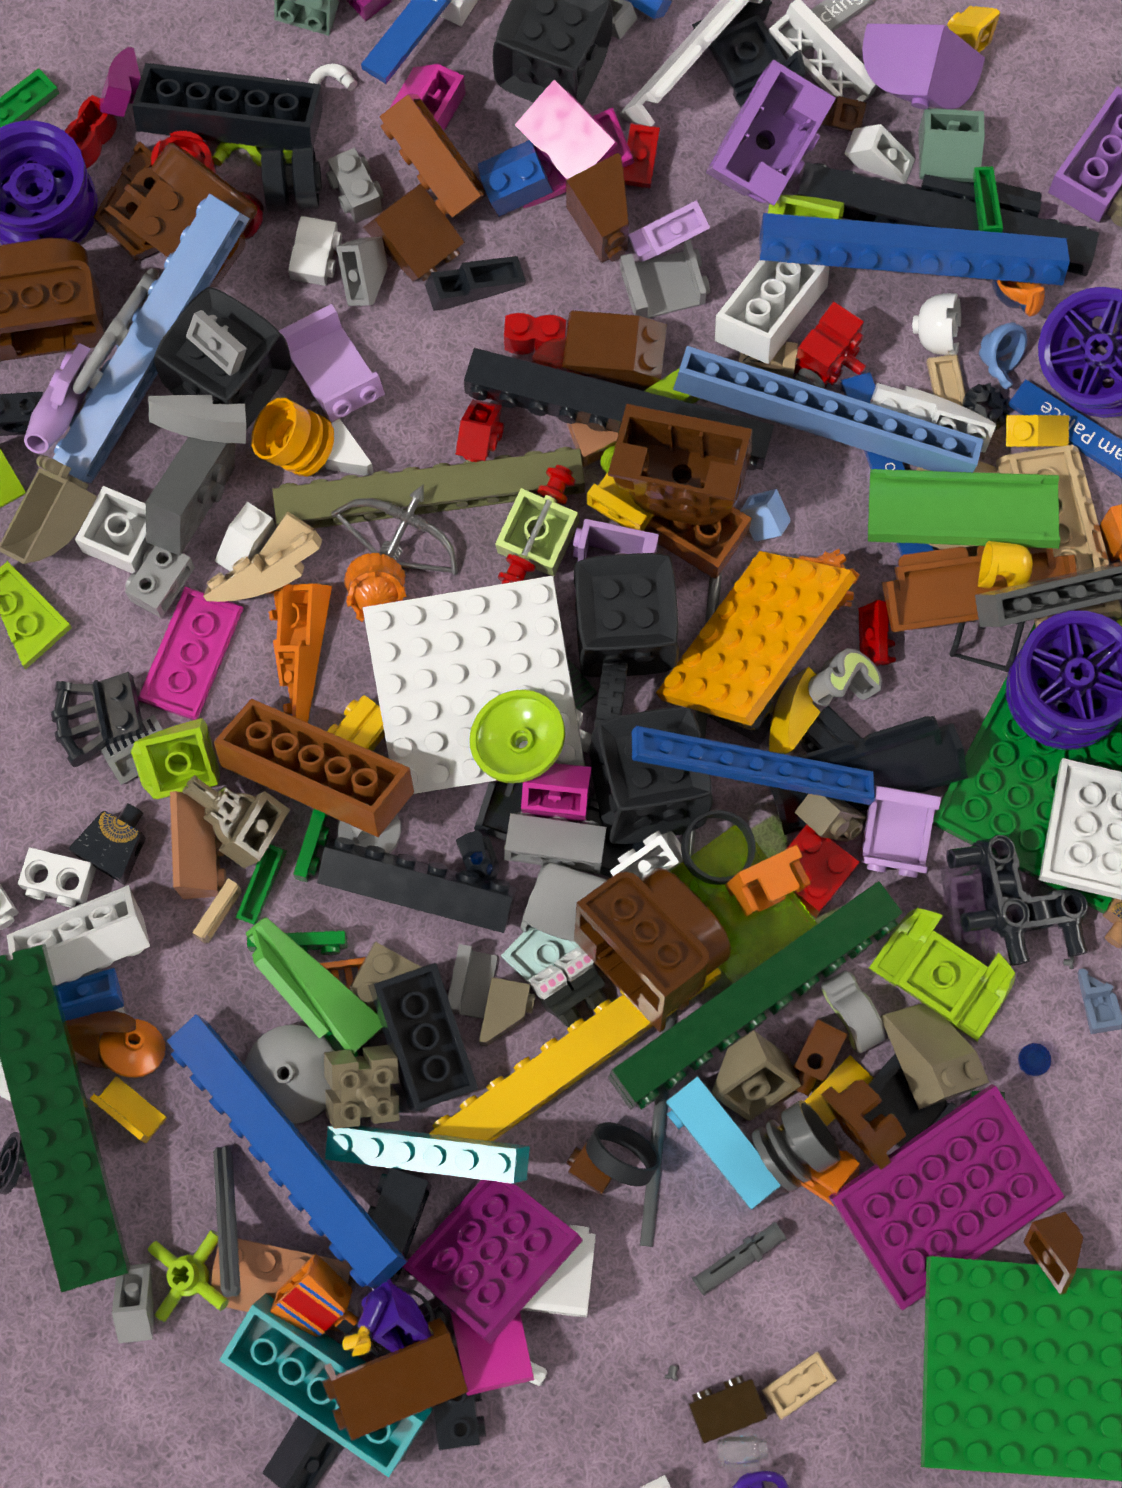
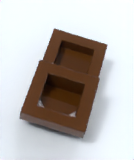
[821,96,867,132]

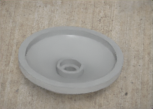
[245,1025,335,1124]

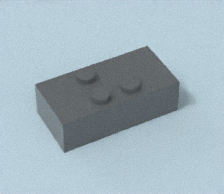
[145,437,235,556]

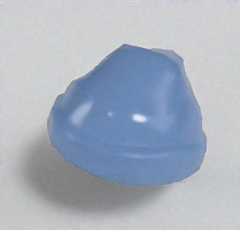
[979,322,1027,389]

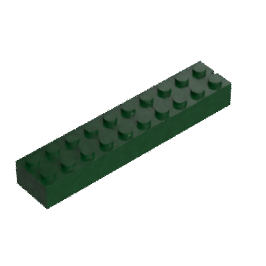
[608,881,903,1110]
[0,944,131,1293]

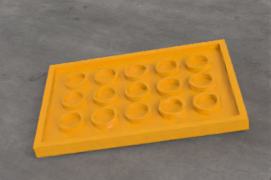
[656,551,856,726]

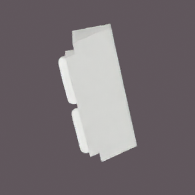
[619,0,763,126]

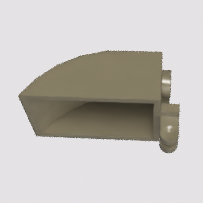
[0,455,97,564]

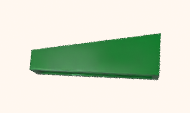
[973,166,1003,233]
[236,844,287,925]

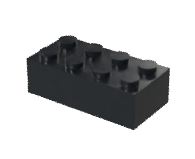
[368,963,478,1111]

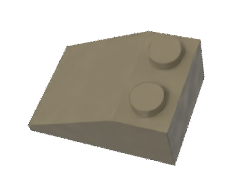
[881,1003,990,1109]

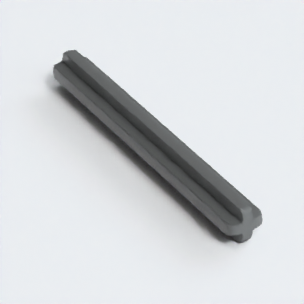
[213,1146,241,1297]

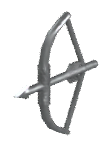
[331,484,458,575]

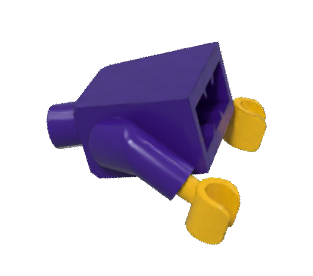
[343,1279,433,1356]

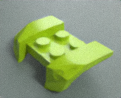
[869,908,1016,1042]

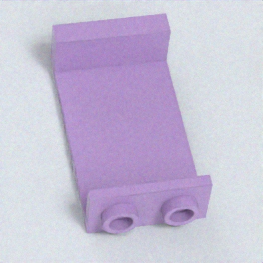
[279,304,385,422]

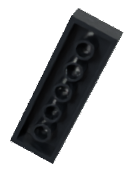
[132,63,323,151]

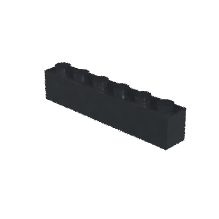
[317,837,517,933]

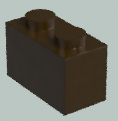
[687,1375,768,1444]

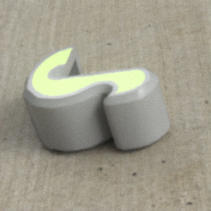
[808,648,882,706]
[821,971,886,1053]

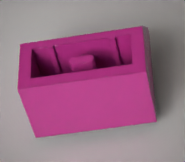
[390,64,465,130]
[521,763,592,823]

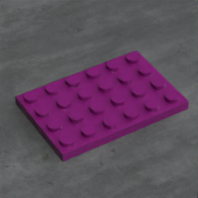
[828,1084,1065,1311]

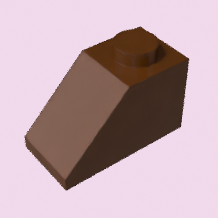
[1023,1211,1084,1295]

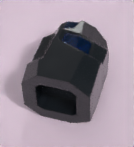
[456,829,499,881]

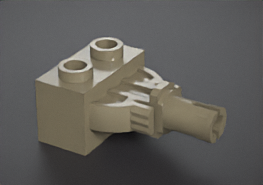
[182,775,290,868]

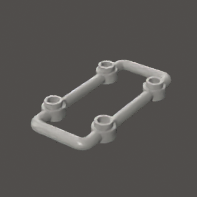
[73,268,159,394]

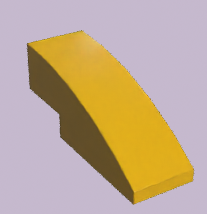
[769,667,820,755]

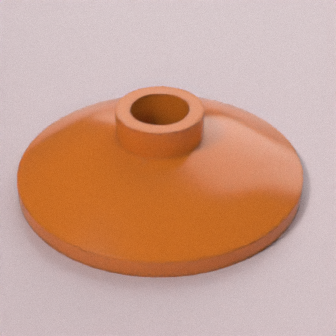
[99,1019,166,1078]

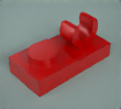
[623,123,660,188]
[858,600,896,667]

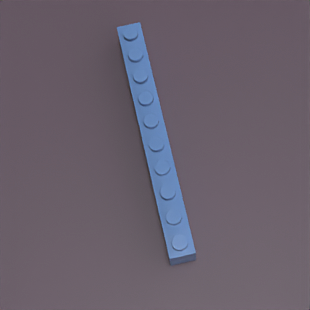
[52,194,250,483]
[673,346,984,472]

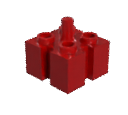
[794,302,866,389]

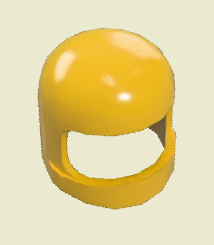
[978,541,1033,588]

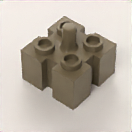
[324,1045,400,1129]

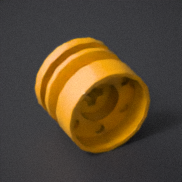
[251,398,334,477]

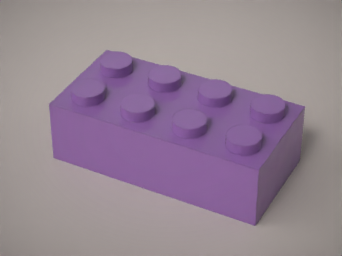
[1048,86,1122,223]

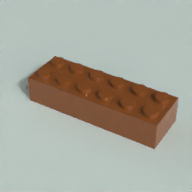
[214,698,414,838]

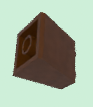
[566,152,629,263]
[363,183,465,282]

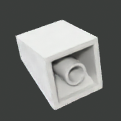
[522,1225,596,1318]

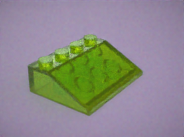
[671,825,818,984]

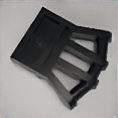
[51,672,145,767]

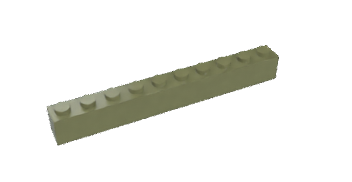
[272,447,585,528]

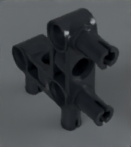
[946,835,1088,966]

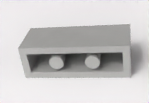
[504,812,606,874]

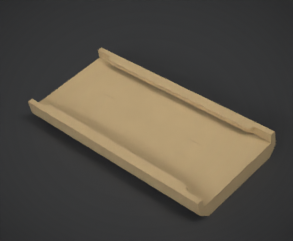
[996,445,1122,627]

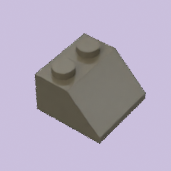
[712,1030,802,1121]

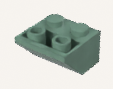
[274,0,339,35]
[919,108,985,182]

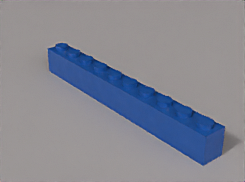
[759,213,1070,285]
[167,1014,408,1289]

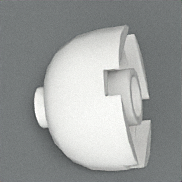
[913,293,961,355]

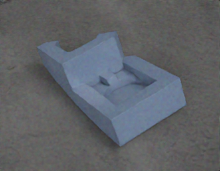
[1077,968,1122,1034]

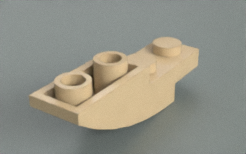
[203,530,322,602]

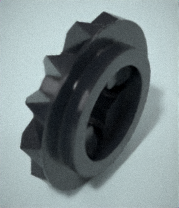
[962,383,1010,431]

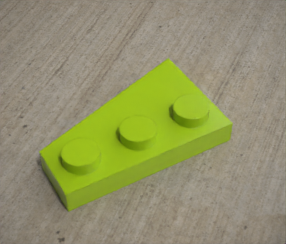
[0,561,72,670]

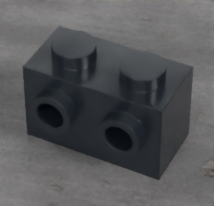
[434,1393,486,1450]

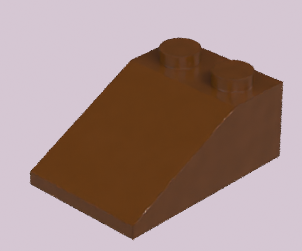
[563,310,667,391]

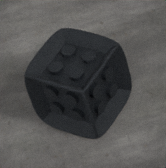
[493,0,613,106]
[154,287,292,429]
[574,553,679,677]
[590,707,713,844]

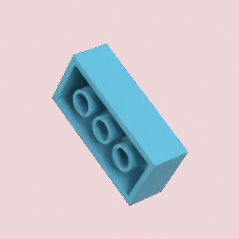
[666,1076,781,1210]

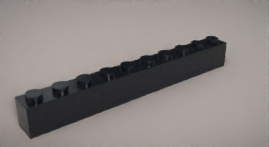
[797,162,1100,276]
[464,348,774,470]

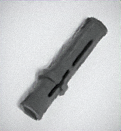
[692,1221,787,1296]

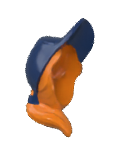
[992,280,1045,317]

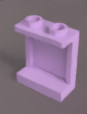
[859,785,941,878]

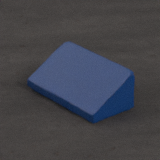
[57,968,124,1020]

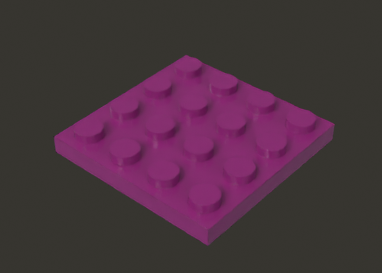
[403,1180,583,1344]

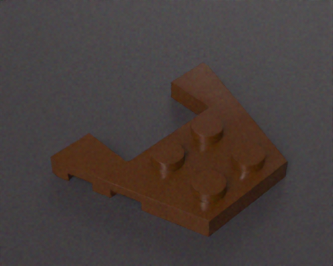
[94,141,159,261]

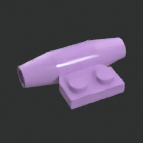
[24,343,91,454]

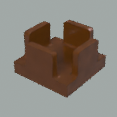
[821,1079,906,1170]

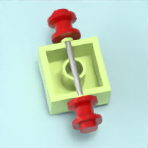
[495,465,579,584]

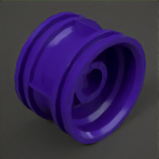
[0,120,98,245]
[1038,287,1122,418]
[1006,611,1122,750]

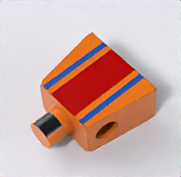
[270,1253,358,1337]

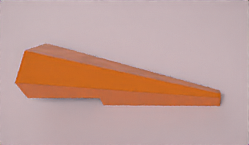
[266,583,332,723]

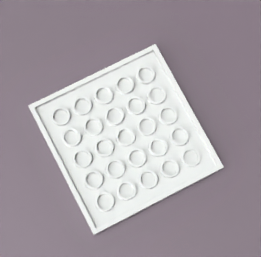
[363,575,585,794]

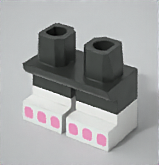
[527,947,606,1027]

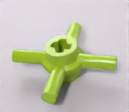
[148,1230,229,1322]

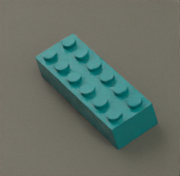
[219,1293,434,1477]

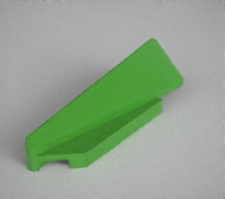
[246,917,382,1054]

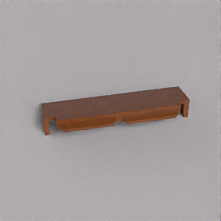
[881,546,1077,632]

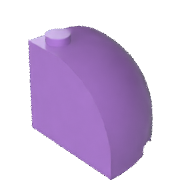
[862,24,985,109]

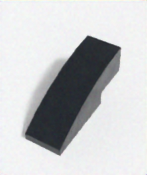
[425,256,526,311]

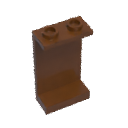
[322,1318,468,1441]

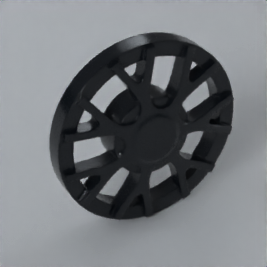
[0,1132,26,1195]

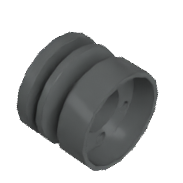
[752,1100,841,1192]

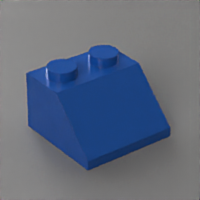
[477,140,553,216]

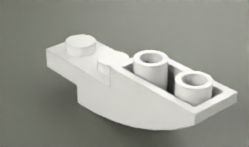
[870,383,996,453]

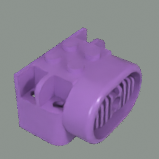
[706,60,836,206]

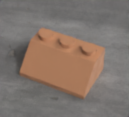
[170,791,227,899]

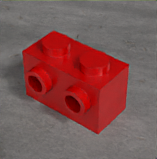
[455,399,504,462]

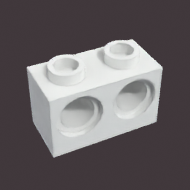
[18,847,96,908]

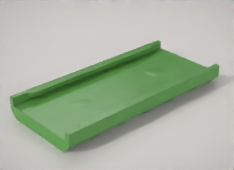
[868,469,1060,549]

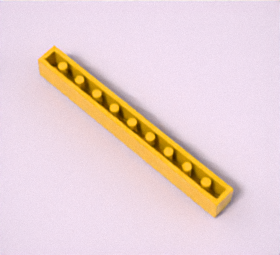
[429,968,721,1141]

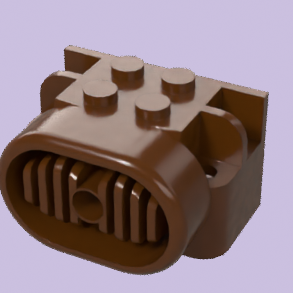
[106,143,258,287]
[0,238,105,361]
[608,404,752,525]
[574,868,731,1032]

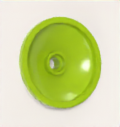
[470,690,565,783]

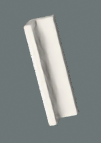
[769,0,878,102]

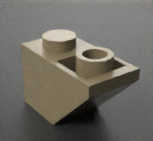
[795,794,867,842]

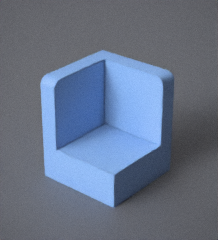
[740,489,790,541]

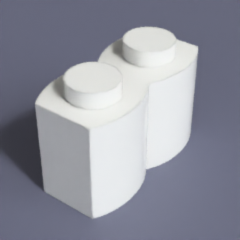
[289,216,342,286]

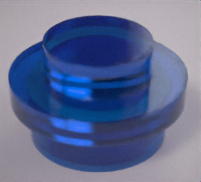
[1018,1043,1051,1076]

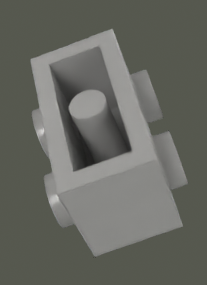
[326,147,384,223]
[125,546,195,619]

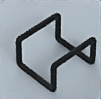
[949,621,1025,672]

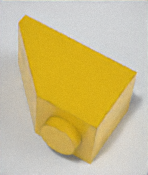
[947,6,1000,53]
[1006,415,1069,447]

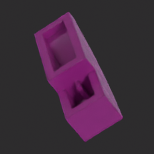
[100,46,140,117]

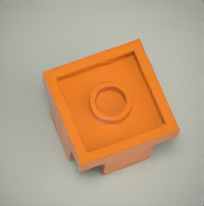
[725,845,810,917]

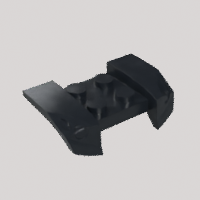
[692,0,805,108]

